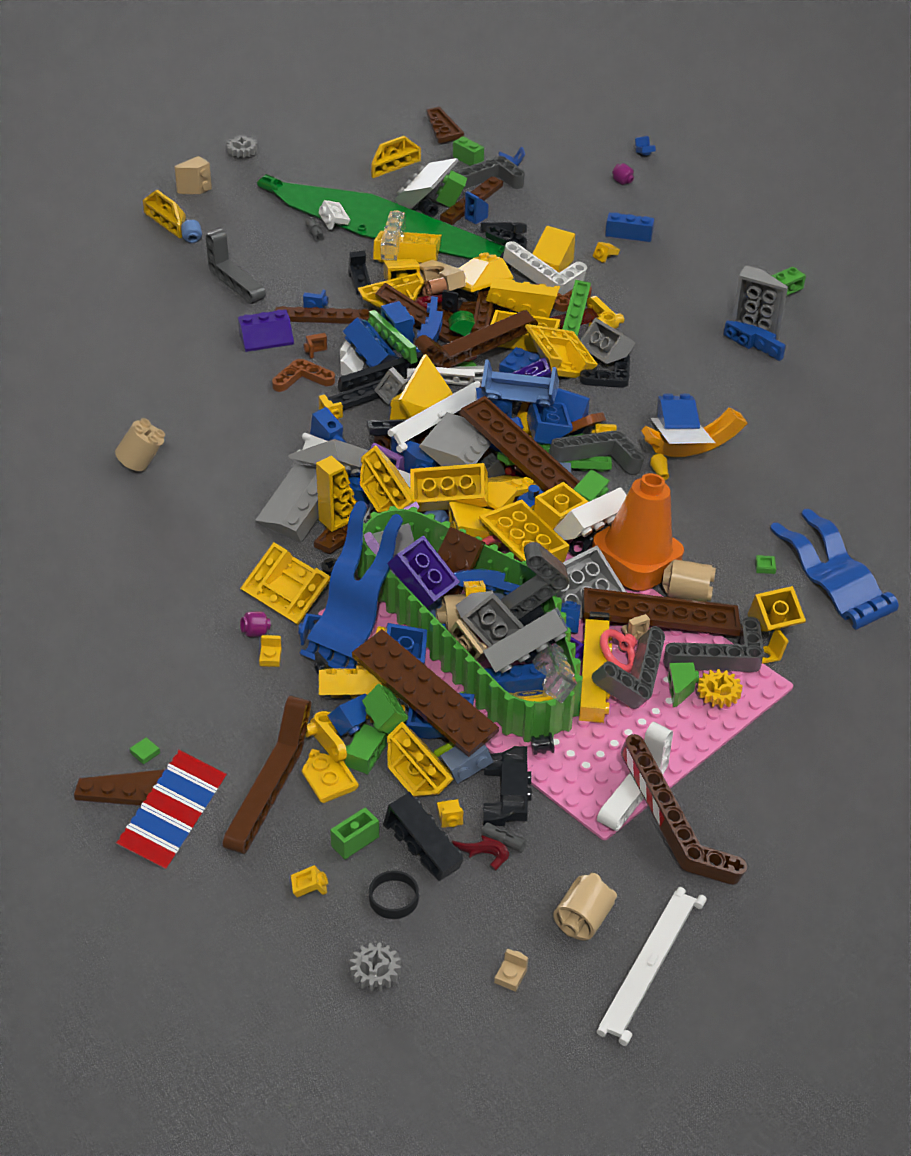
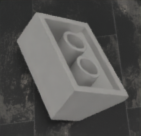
[580,318,635,364]
[456,591,524,647]

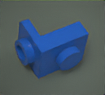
[635,136,656,155]
[303,290,329,308]
[561,601,581,633]

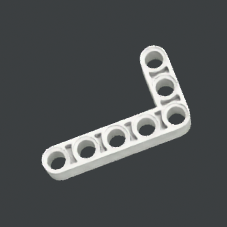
[503,242,587,295]
[597,722,673,831]

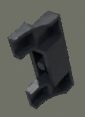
[483,746,532,826]

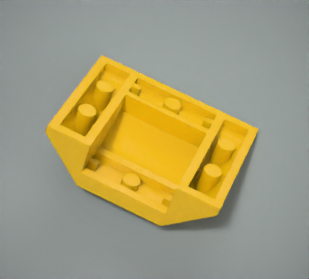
[459,252,513,292]
[525,324,598,378]
[398,354,453,418]
[488,475,540,510]
[240,542,331,625]

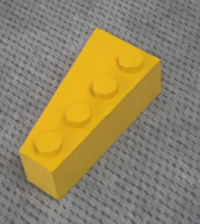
[486,278,560,318]

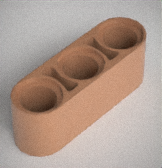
[419,278,447,297]

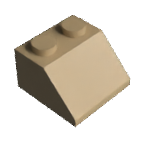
[174,156,212,194]

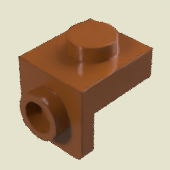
[304,333,327,359]

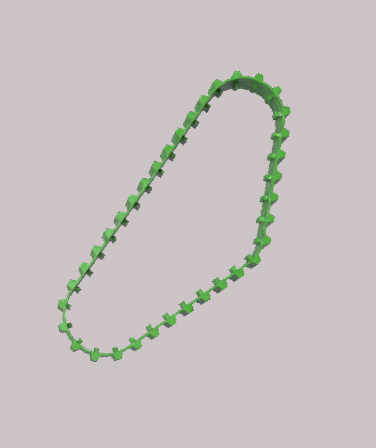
[357,506,583,742]

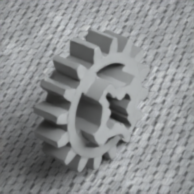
[226,136,258,158]
[350,943,401,991]

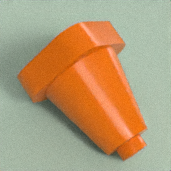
[592,473,684,591]

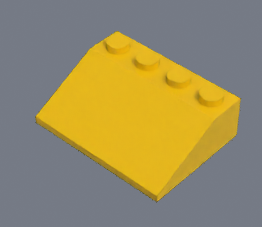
[373,231,442,263]
[478,499,570,562]

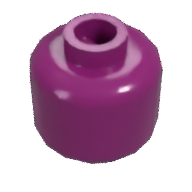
[612,163,634,185]
[240,611,271,637]

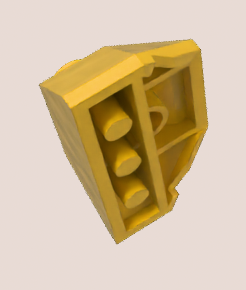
[371,136,421,178]
[143,190,186,239]
[358,272,424,309]
[360,445,414,513]
[387,722,454,797]

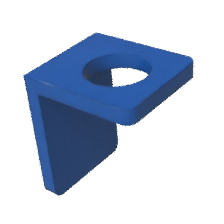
[498,147,525,166]
[298,613,322,645]

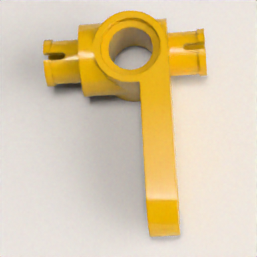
[587,296,624,329]
[305,711,347,762]

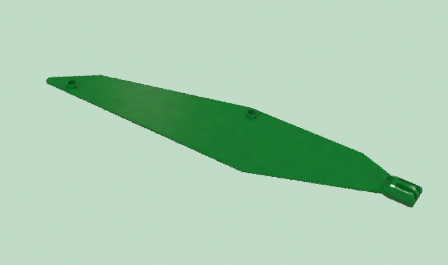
[257,174,505,259]

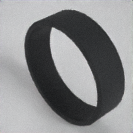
[369,871,419,919]

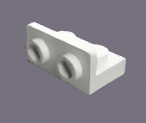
[319,200,350,230]

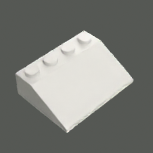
[553,487,626,540]

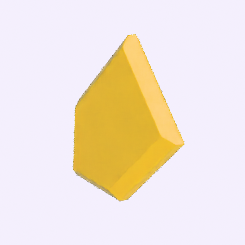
[302,749,359,803]

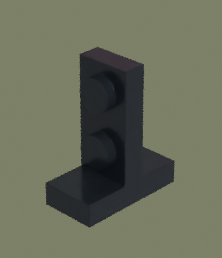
[348,250,371,295]

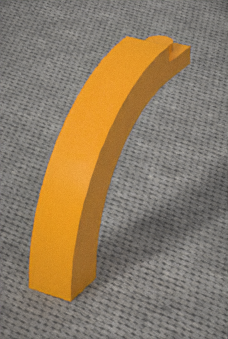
[641,407,748,457]

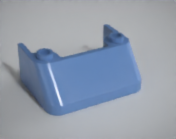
[481,359,559,407]

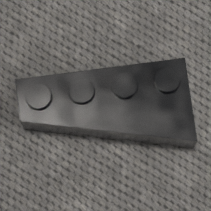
[383,792,464,881]

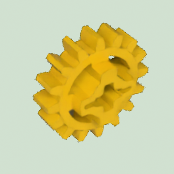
[697,669,743,708]

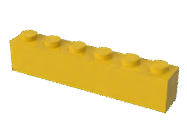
[579,619,612,723]

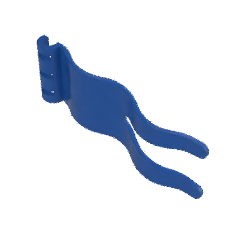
[300,501,403,669]
[770,509,899,630]

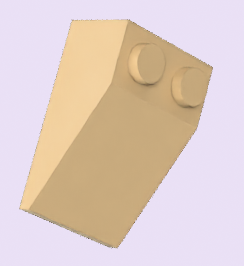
[449,619,487,664]

